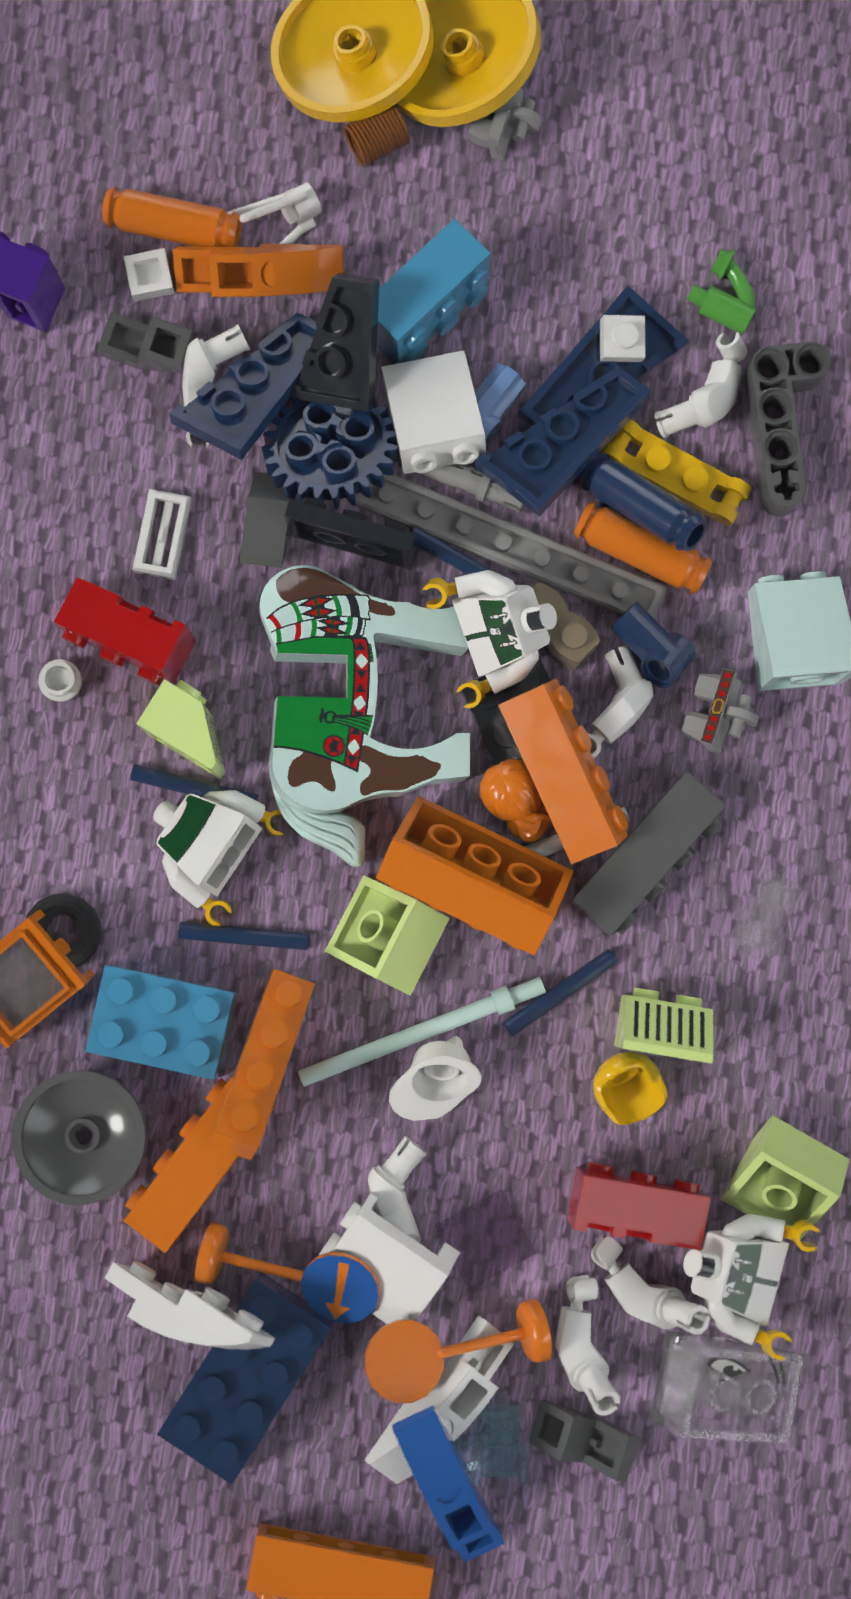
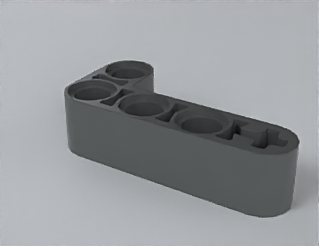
[745,342,831,517]

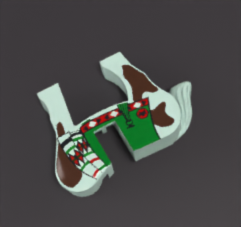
[259,565,470,867]

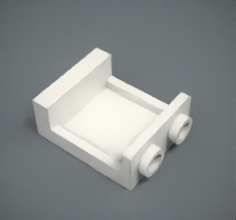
[382,350,486,474]
[319,1193,460,1324]

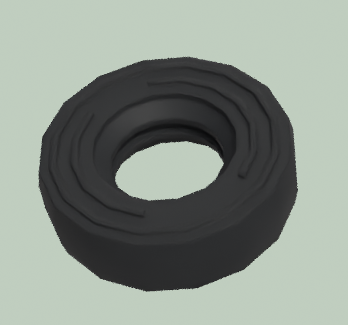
[23,893,102,968]

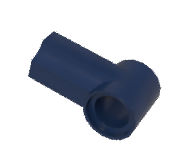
[611,601,696,688]

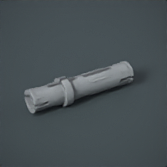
[415,464,524,513]

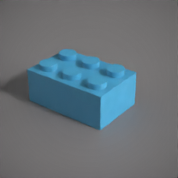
[377,218,491,364]
[85,965,239,1080]

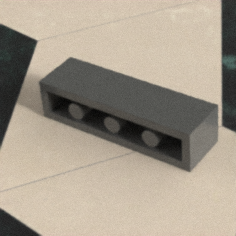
[570,771,726,936]

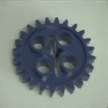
[262,396,399,510]

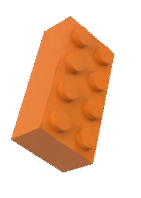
[376,795,574,956]

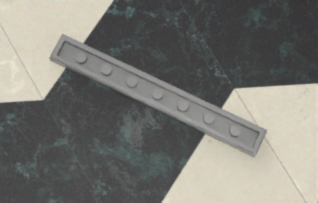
[341,474,667,618]

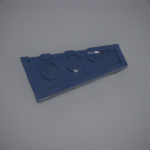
[518,286,690,426]
[169,312,317,460]
[475,366,650,517]

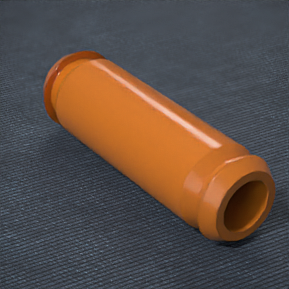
[102,186,242,247]
[573,502,712,594]

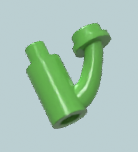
[686,248,757,335]

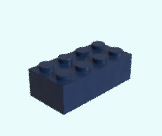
[157,1272,333,1485]

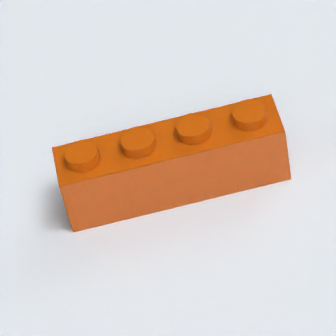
[498,678,628,864]
[209,969,315,1160]
[123,1076,277,1253]
[246,1523,434,1599]

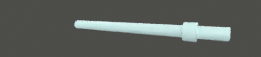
[298,977,546,1087]

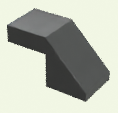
[97,311,192,372]
[240,472,295,568]
[529,1400,640,1481]

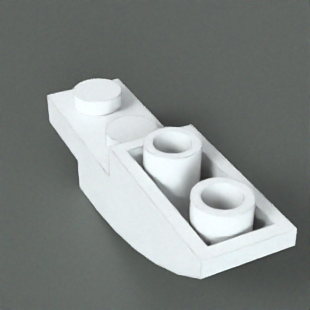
[105,1261,275,1349]
[365,1316,514,1484]

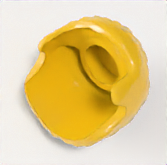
[593,1052,668,1125]

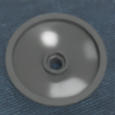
[12,1070,146,1205]

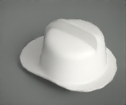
[389,1036,482,1121]

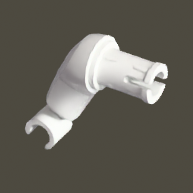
[182,324,250,447]
[655,332,747,438]
[588,645,653,759]
[368,1136,427,1243]
[591,1236,710,1335]
[555,1275,620,1416]

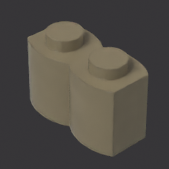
[532,582,600,671]

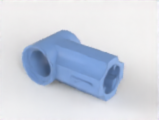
[475,363,526,446]

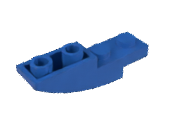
[392,1405,505,1563]

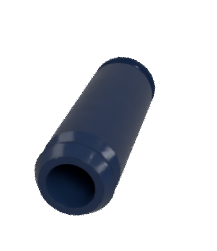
[579,453,707,551]

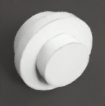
[38,659,82,702]

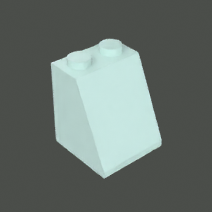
[748,571,851,691]

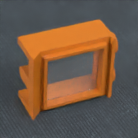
[0,909,95,1049]

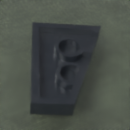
[290,273,380,412]

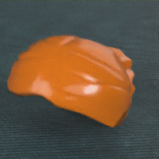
[480,759,551,842]

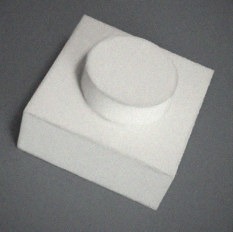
[124,248,175,302]
[600,315,645,362]

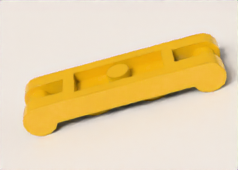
[600,419,752,526]

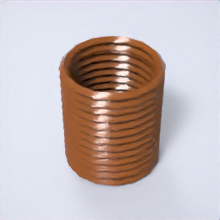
[343,105,410,167]

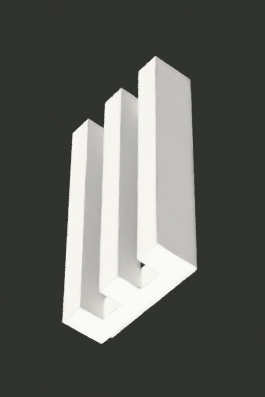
[132,489,192,580]

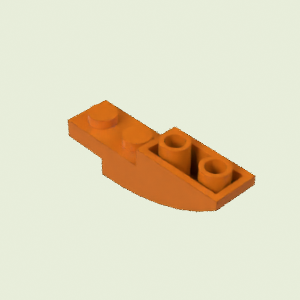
[173,243,345,297]

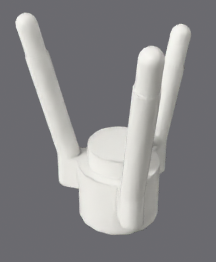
[227,182,322,244]

